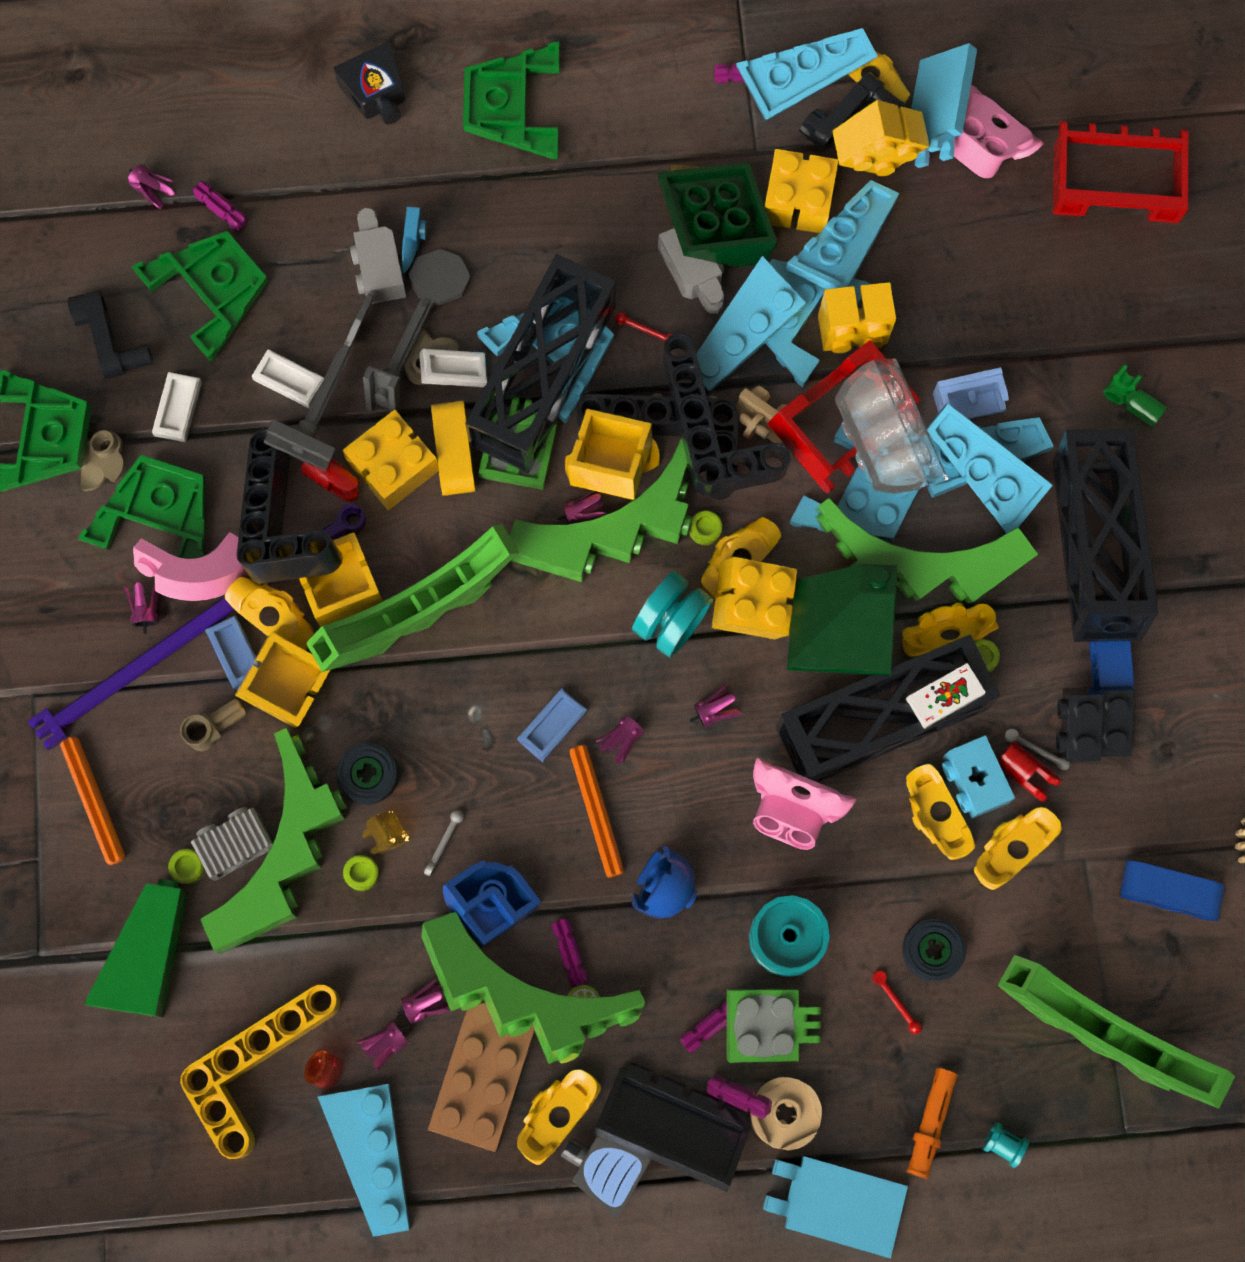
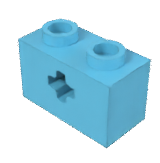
[942,735,1015,819]

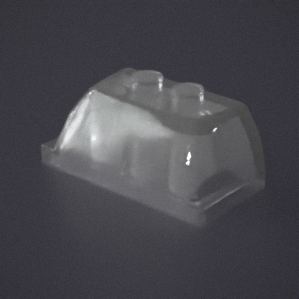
[835,359,949,494]

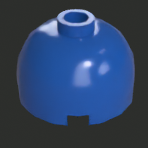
[632,846,697,919]

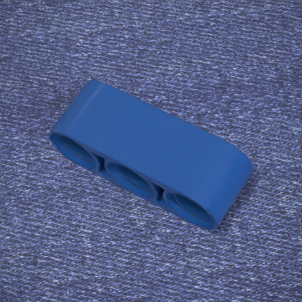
[1089,641,1134,689]
[1119,861,1225,921]

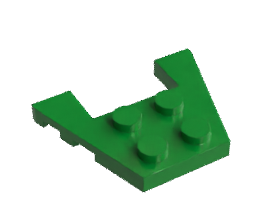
[463,42,560,159]
[131,231,269,362]
[0,370,92,492]
[78,455,206,559]

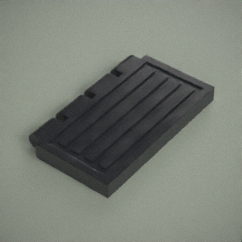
[593,1062,752,1192]

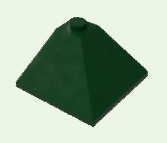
[657,162,777,267]
[787,564,897,675]

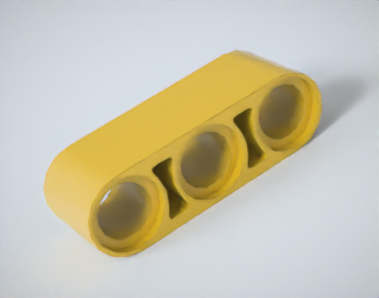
[431,400,476,496]

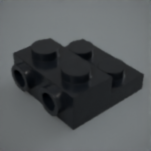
[1056,687,1134,761]

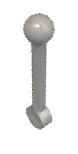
[1004,729,1070,771]
[424,810,464,876]

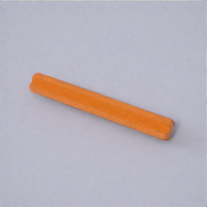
[60,736,125,865]
[570,745,624,878]

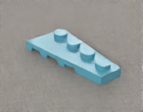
[736,28,878,121]
[786,180,899,289]
[696,256,806,393]
[926,403,1053,533]
[905,417,1054,498]
[318,1084,410,1237]

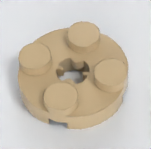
[750,1077,822,1150]

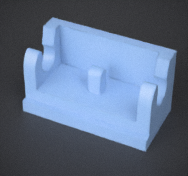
[933,367,1009,420]

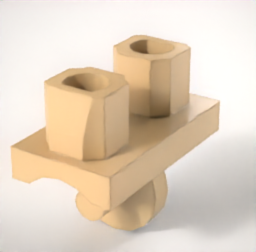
[736,385,786,444]

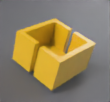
[832,100,930,176]
[765,149,838,233]
[818,282,896,353]
[568,409,652,500]
[343,410,439,511]
[299,532,383,628]
[712,557,797,640]
[235,632,330,728]

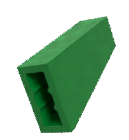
[85,879,188,1018]

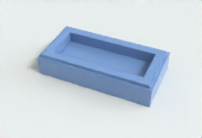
[205,615,259,691]
[517,688,587,762]

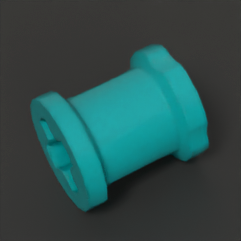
[982,1122,1030,1168]

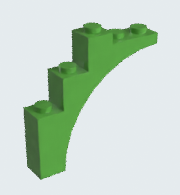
[510,438,695,582]
[815,498,1038,604]
[306,524,519,672]
[200,728,347,954]
[421,912,645,1064]
[998,955,1235,1109]

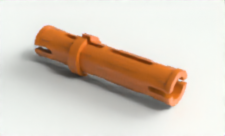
[906,1068,958,1179]

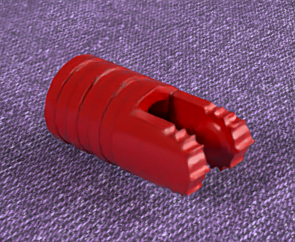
[300,459,359,503]
[997,741,1062,803]

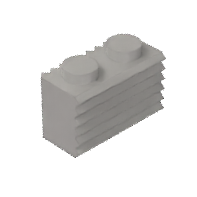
[191,807,274,881]

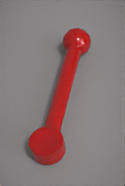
[615,312,672,341]
[872,971,922,1034]

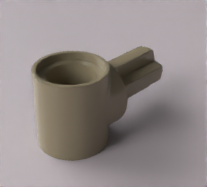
[180,699,246,751]

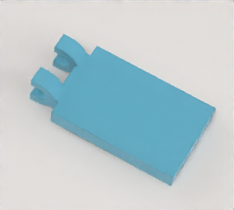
[911,43,977,168]
[763,1156,908,1259]

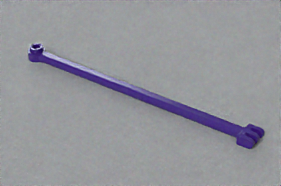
[28,504,366,750]

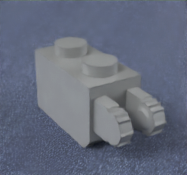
[350,208,406,304]
[658,228,724,314]

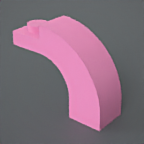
[133,532,249,601]

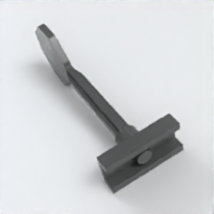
[363,249,471,414]
[264,293,374,471]

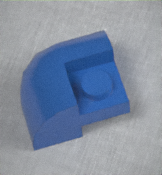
[443,860,541,948]

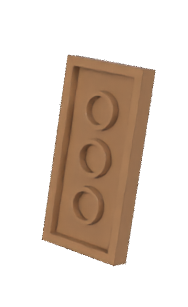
[428,1000,535,1152]

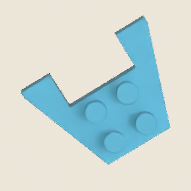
[765,259,870,387]
[477,296,614,423]
[789,412,922,542]

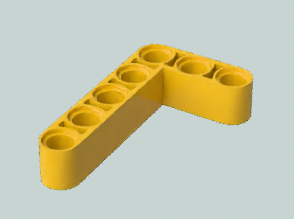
[180,985,341,1159]

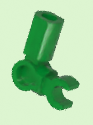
[1103,365,1167,427]

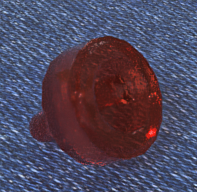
[304,1050,342,1090]

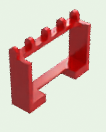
[1053,121,1189,223]
[767,340,921,493]

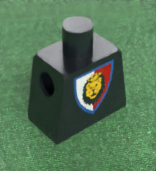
[333,42,405,124]

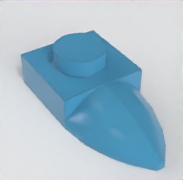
[401,207,427,274]

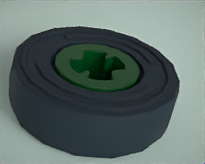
[336,743,399,805]
[902,918,966,982]

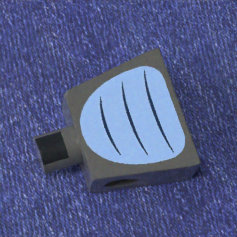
[561,1136,651,1219]

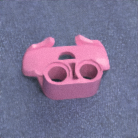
[954,85,1044,178]
[753,758,856,850]

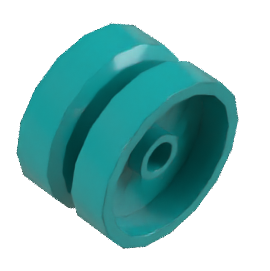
[632,570,714,658]
[748,895,830,977]

